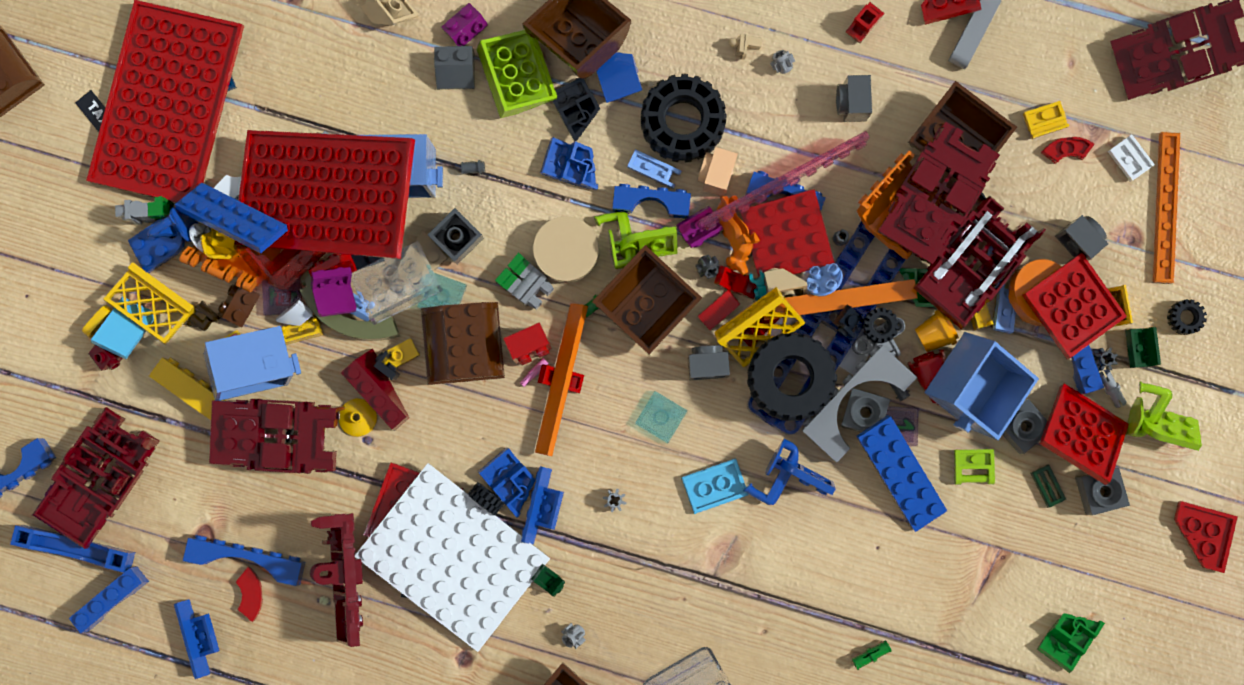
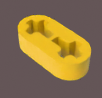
[82,305,112,338]

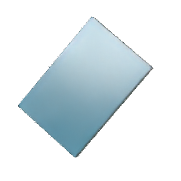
[91,296,157,359]
[681,458,749,514]

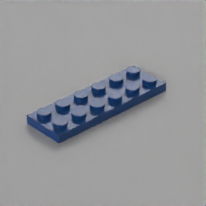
[175,183,288,253]
[856,415,947,532]

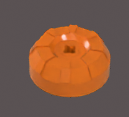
[1008,259,1062,327]

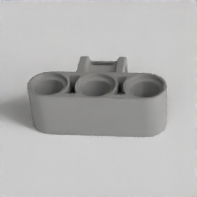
[852,317,905,357]

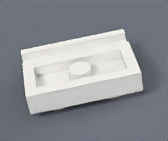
[1108,135,1155,182]

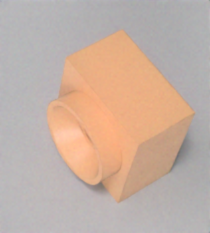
[698,147,738,196]

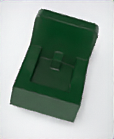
[531,564,565,597]

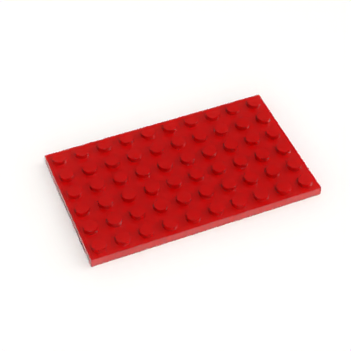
[86,0,244,203]
[234,130,415,259]

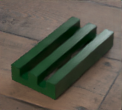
[1030,464,1067,508]

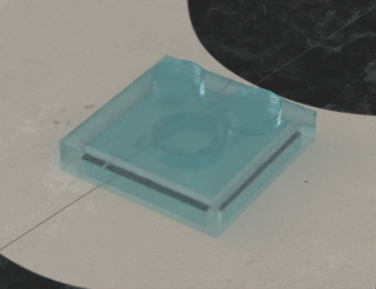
[417,272,467,309]
[635,391,688,444]

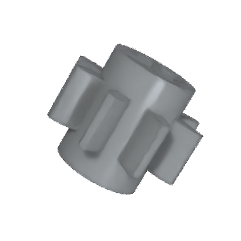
[770,50,795,74]
[603,489,626,512]
[561,623,586,649]

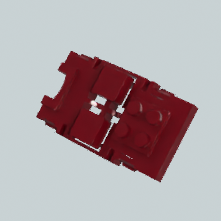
[877,122,1000,265]
[32,407,160,549]

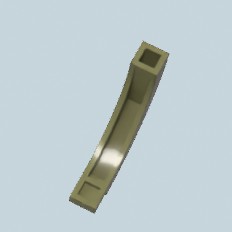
[299,266,400,341]

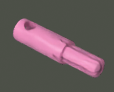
[520,358,549,387]

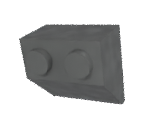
[434,46,475,90]

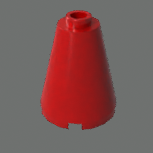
[907,350,946,405]

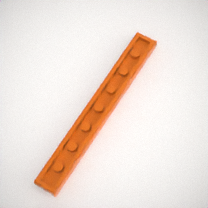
[1153,132,1180,284]
[763,279,917,321]
[535,303,588,456]

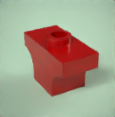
[846,2,885,43]

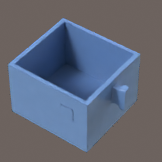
[360,134,443,198]
[203,326,301,401]
[924,332,1039,440]

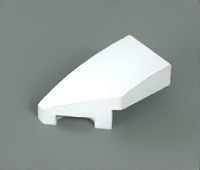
[276,300,313,326]

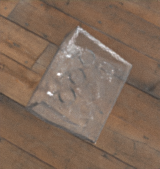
[351,241,443,325]

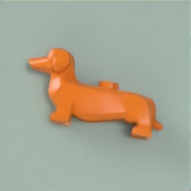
[715,196,760,276]

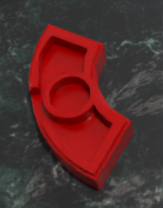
[1041,137,1095,164]
[236,567,263,622]

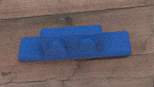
[521,466,564,544]
[174,599,220,679]

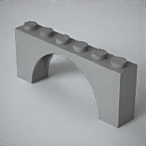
[802,345,917,462]

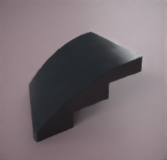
[552,78,600,142]

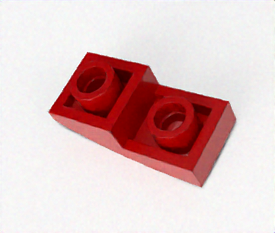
[698,290,740,330]

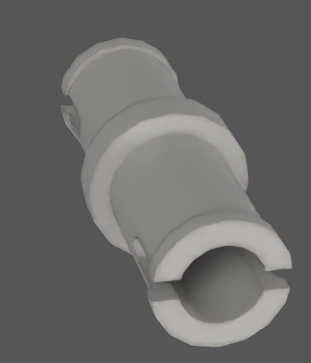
[1099,369,1127,408]

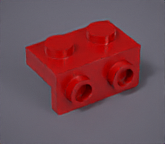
[308,253,357,276]

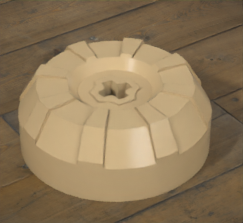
[533,216,599,283]

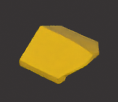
[200,232,247,259]

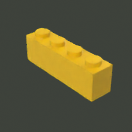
[149,357,227,420]

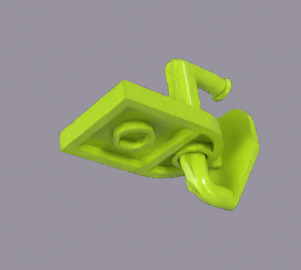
[594,211,677,269]
[1126,382,1202,451]

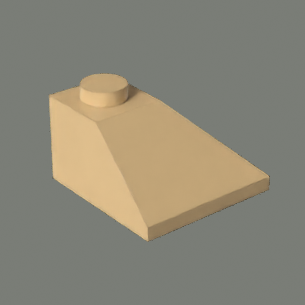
[361,0,419,25]
[764,268,807,298]

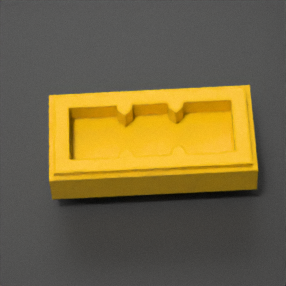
[377,338,420,367]

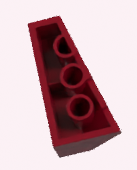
[341,348,410,431]

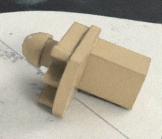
[728,34,762,60]

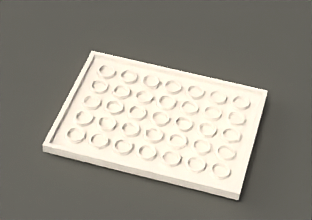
[355,463,550,652]

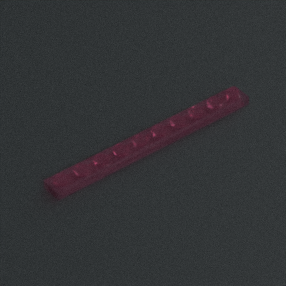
[697,131,870,231]

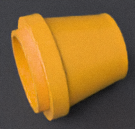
[915,310,959,352]

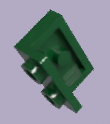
[1125,327,1161,368]

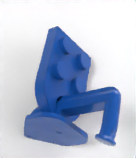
[128,207,199,273]
[743,438,836,505]

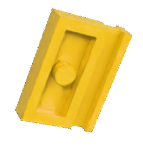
[1023,101,1069,139]

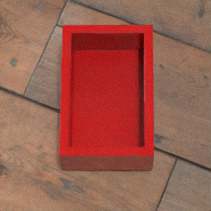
[503,322,552,366]

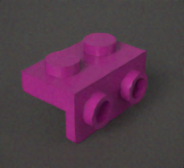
[441,3,488,46]
[676,206,723,248]

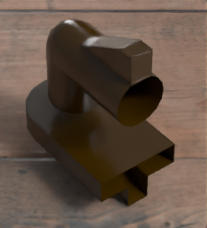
[186,301,220,331]

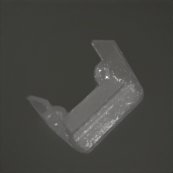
[643,647,731,685]

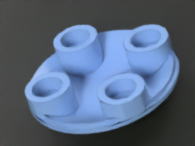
[806,263,843,296]

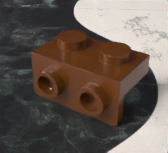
[218,283,261,328]

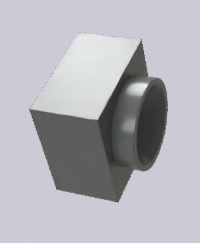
[836,75,872,122]
[428,208,484,265]
[1055,215,1108,260]
[688,345,730,381]
[841,388,890,433]
[1002,399,1047,454]
[1075,468,1130,516]

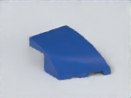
[597,52,643,103]
[540,137,598,190]
[478,447,536,518]

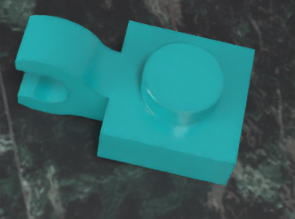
[749,270,767,301]

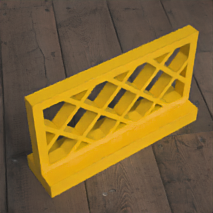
[104,262,196,345]
[715,287,805,368]

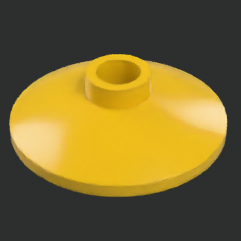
[339,398,377,437]

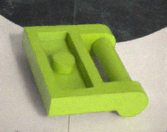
[954,449,995,485]

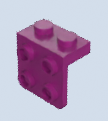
[311,267,357,317]

